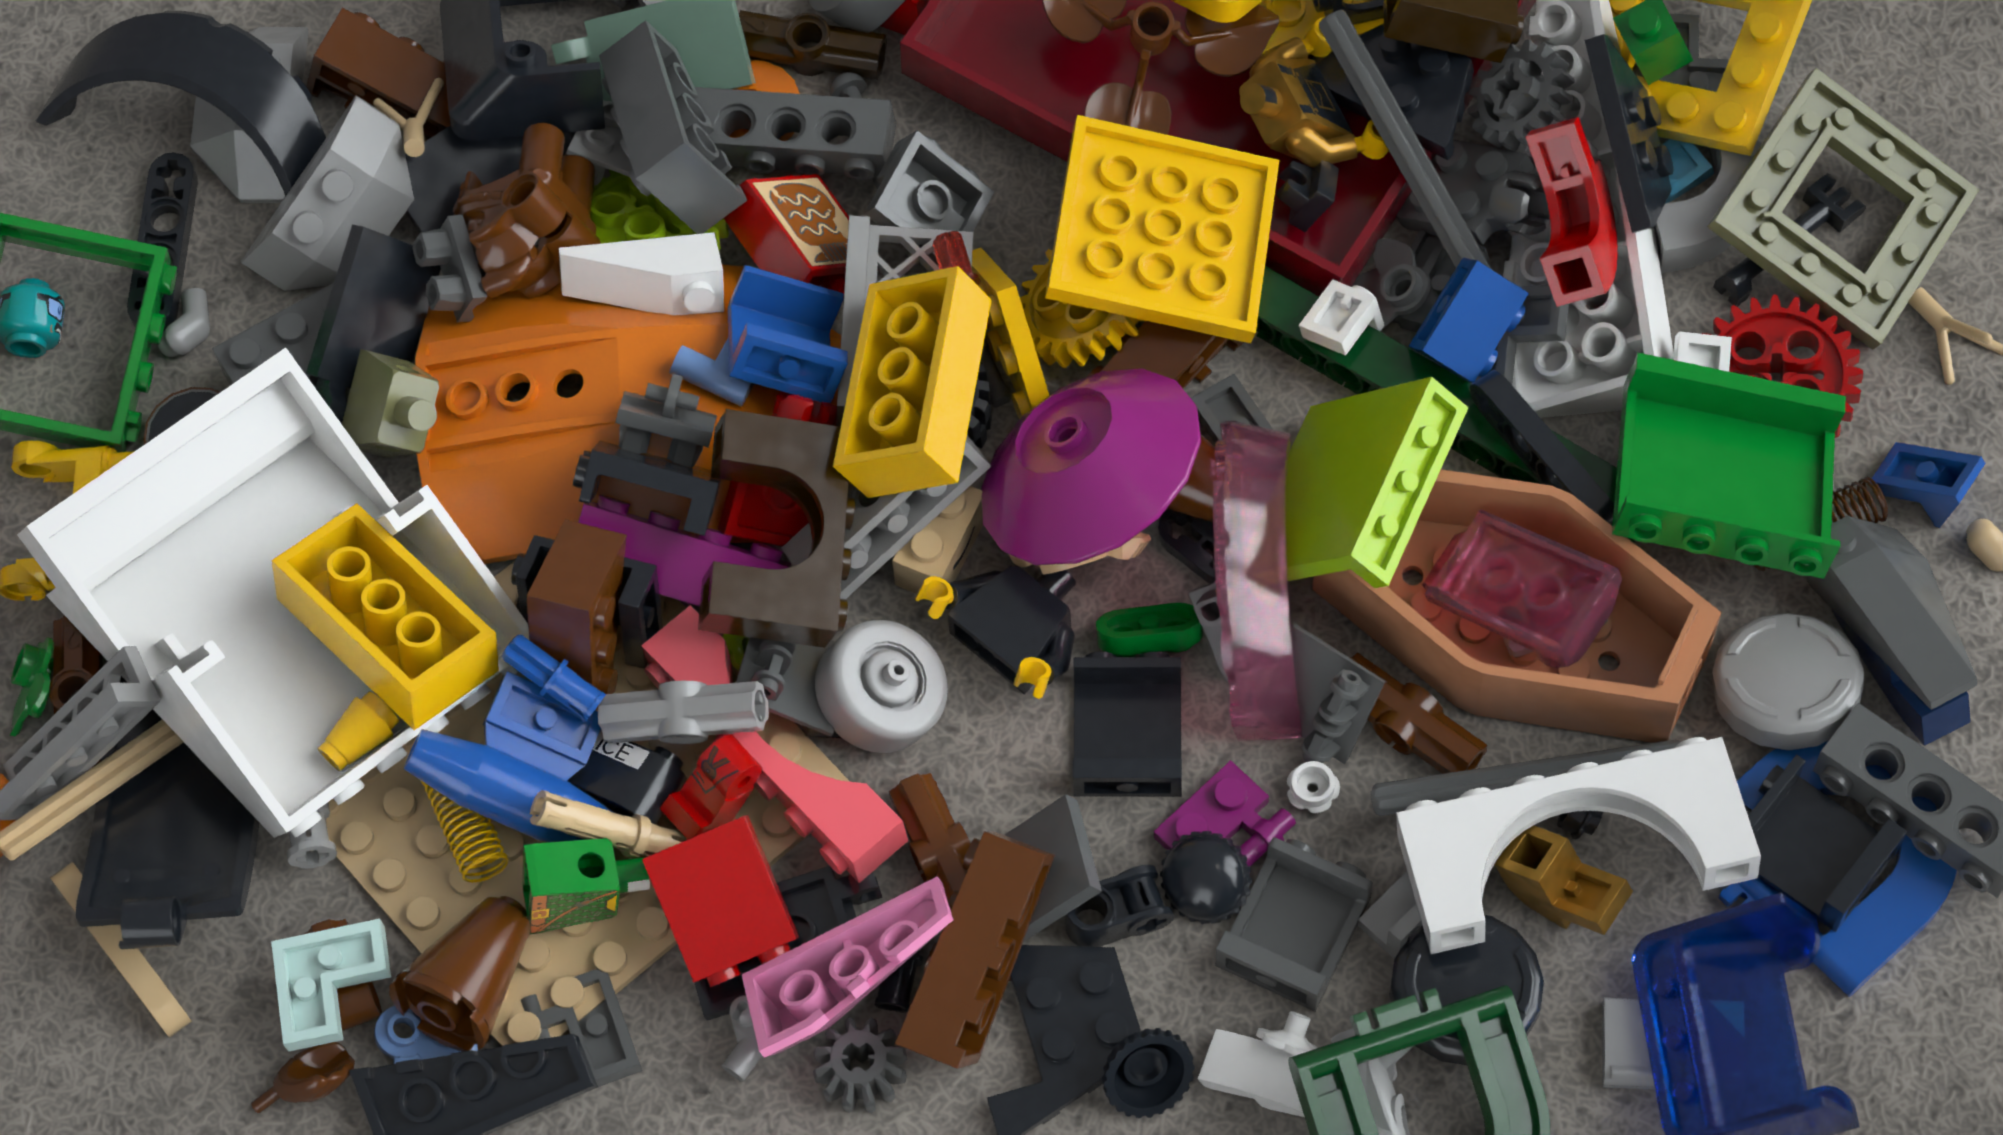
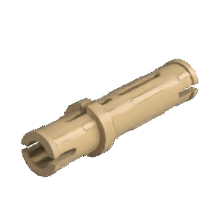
[530,790,687,858]

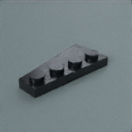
[349,1034,598,1135]

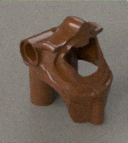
[453,123,601,298]

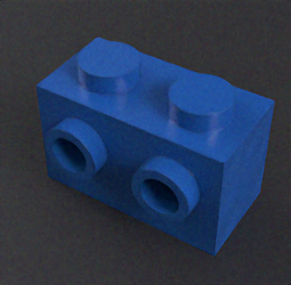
[1408,257,1529,383]

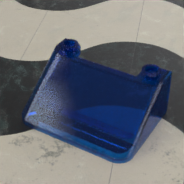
[1632,893,1860,1135]

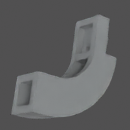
[1654,141,1761,273]

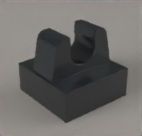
[1277,160,1339,232]

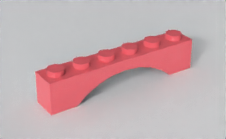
[641,605,908,883]

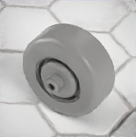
[815,620,948,753]

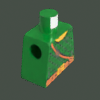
[521,838,650,934]

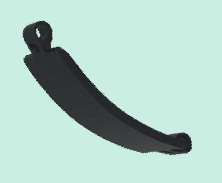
[76,660,260,950]

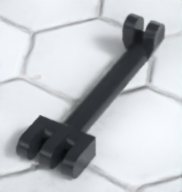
[1713,173,1866,307]

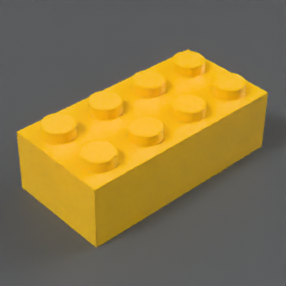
[833,266,991,498]
[271,503,499,731]

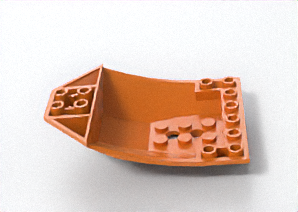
[415,264,841,564]

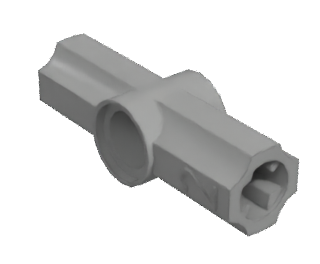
[598,680,769,744]

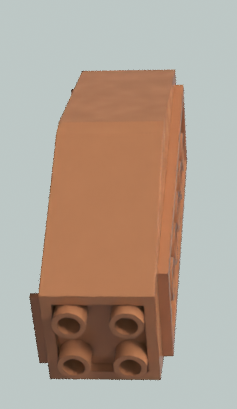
[1313,469,1722,743]

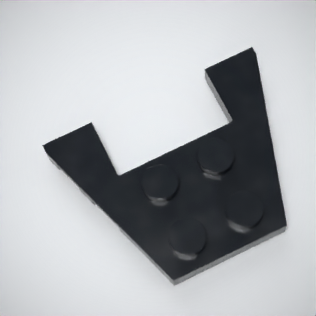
[987,945,1141,1135]

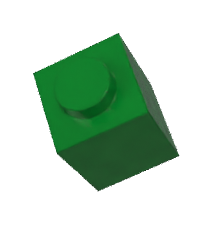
[1613,0,1694,85]

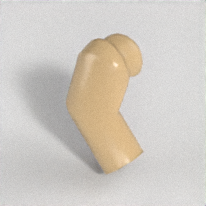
[1966,518,2003,572]

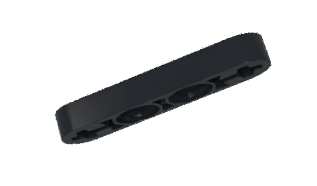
[127,152,198,331]
[1469,370,1614,526]

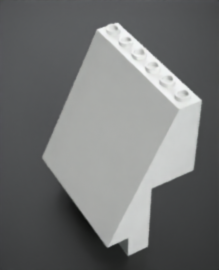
[17,348,529,838]

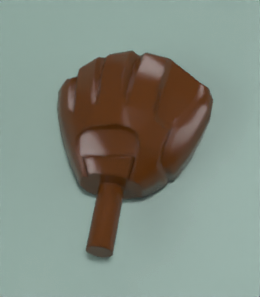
[251,1042,355,1113]

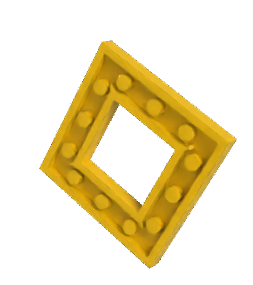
[1609,0,1812,156]

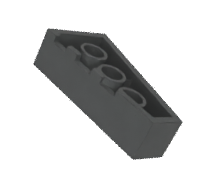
[599,20,747,234]

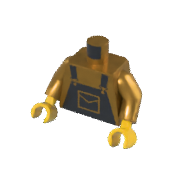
[1239,17,1388,168]

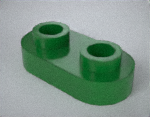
[1096,603,1203,657]

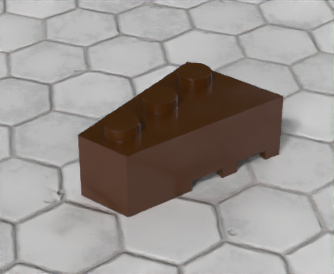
[306,7,450,140]
[527,520,627,711]

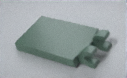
[551,0,756,102]

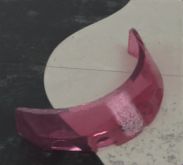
[1213,420,1302,741]

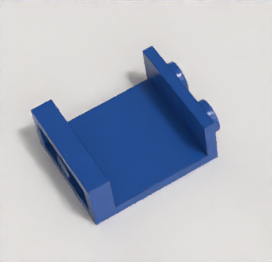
[728,265,848,404]

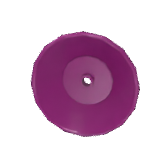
[981,368,1201,565]

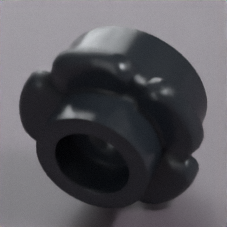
[1557,811,1603,840]

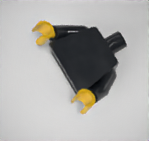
[915,565,1076,699]

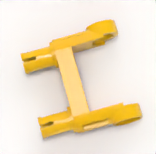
[0,440,135,601]

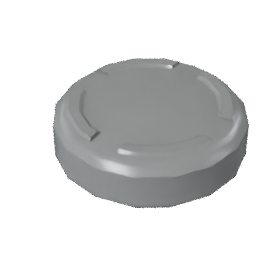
[1712,613,1864,750]

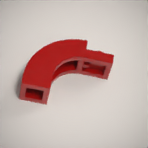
[1525,117,1618,307]

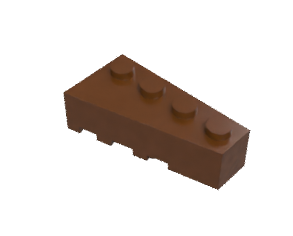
[895,831,1055,1069]

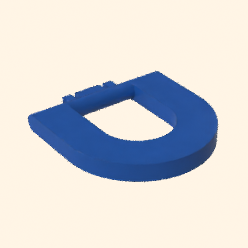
[1718,740,1957,997]

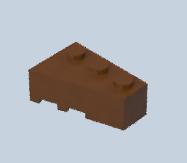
[1087,321,1244,389]

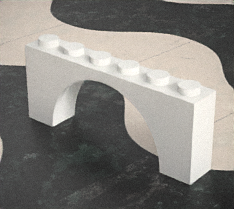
[1396,737,1761,954]

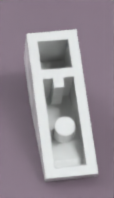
[559,232,724,315]

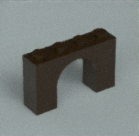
[1383,0,1524,63]
[698,409,855,648]

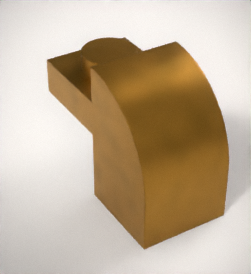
[1494,825,1633,935]

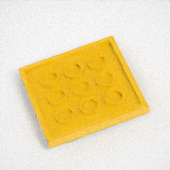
[1045,115,1279,344]

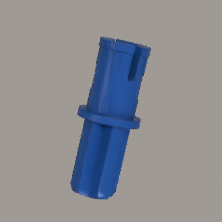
[502,635,606,722]

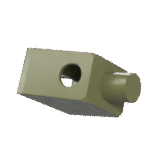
[342,349,439,457]

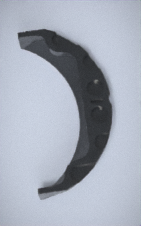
[36,11,326,197]

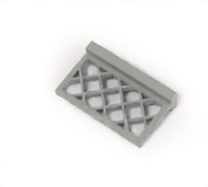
[836,215,973,427]

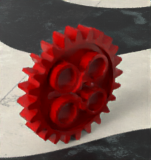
[1702,295,1863,438]

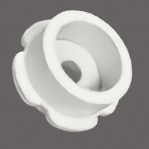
[1287,761,1340,814]

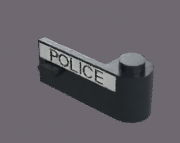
[567,730,687,824]

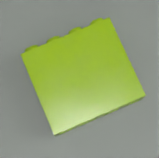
[1232,377,1468,608]

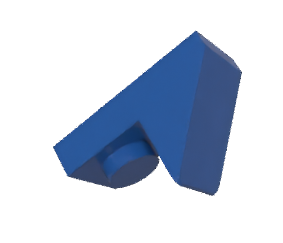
[1870,442,1986,528]

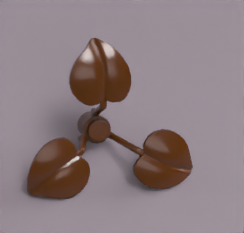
[1042,0,1279,135]

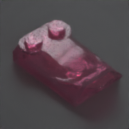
[1422,509,1622,668]

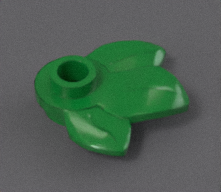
[10,637,54,737]

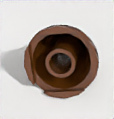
[389,896,531,1052]

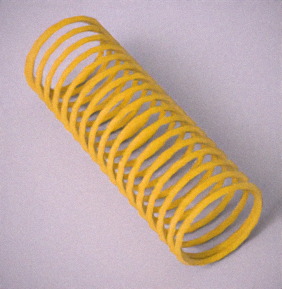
[422,782,509,883]

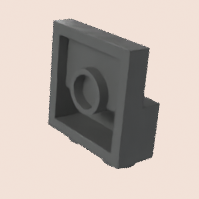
[864,130,994,269]

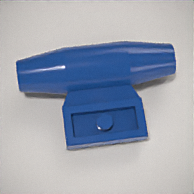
[404,671,615,843]

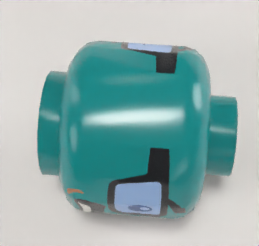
[0,278,65,358]

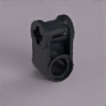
[1065,864,1175,947]

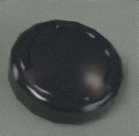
[1389,915,1544,1065]

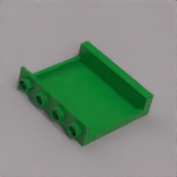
[1612,352,1846,579]

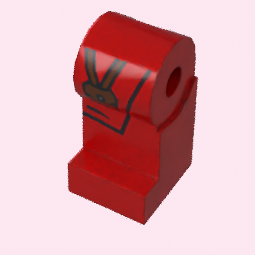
[660,734,762,840]

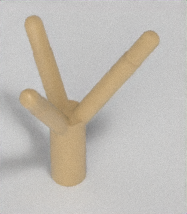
[373,78,444,157]
[1908,287,2003,385]

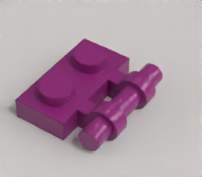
[1154,760,1296,875]

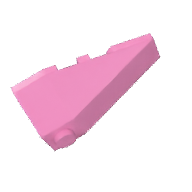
[742,876,953,1058]

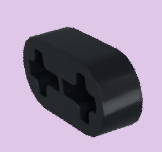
[1158,509,1244,584]

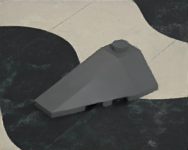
[1807,516,1977,710]

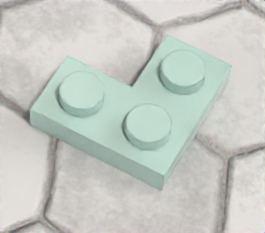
[271,918,391,1052]

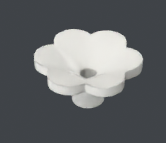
[1256,1011,1318,1055]

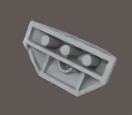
[190,27,309,203]
[241,95,414,291]

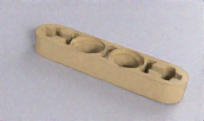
[50,862,192,1038]

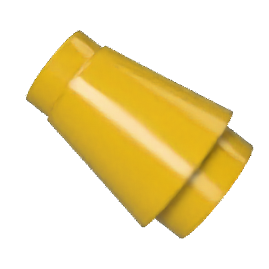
[317,691,399,772]

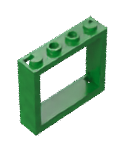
[0,213,177,452]

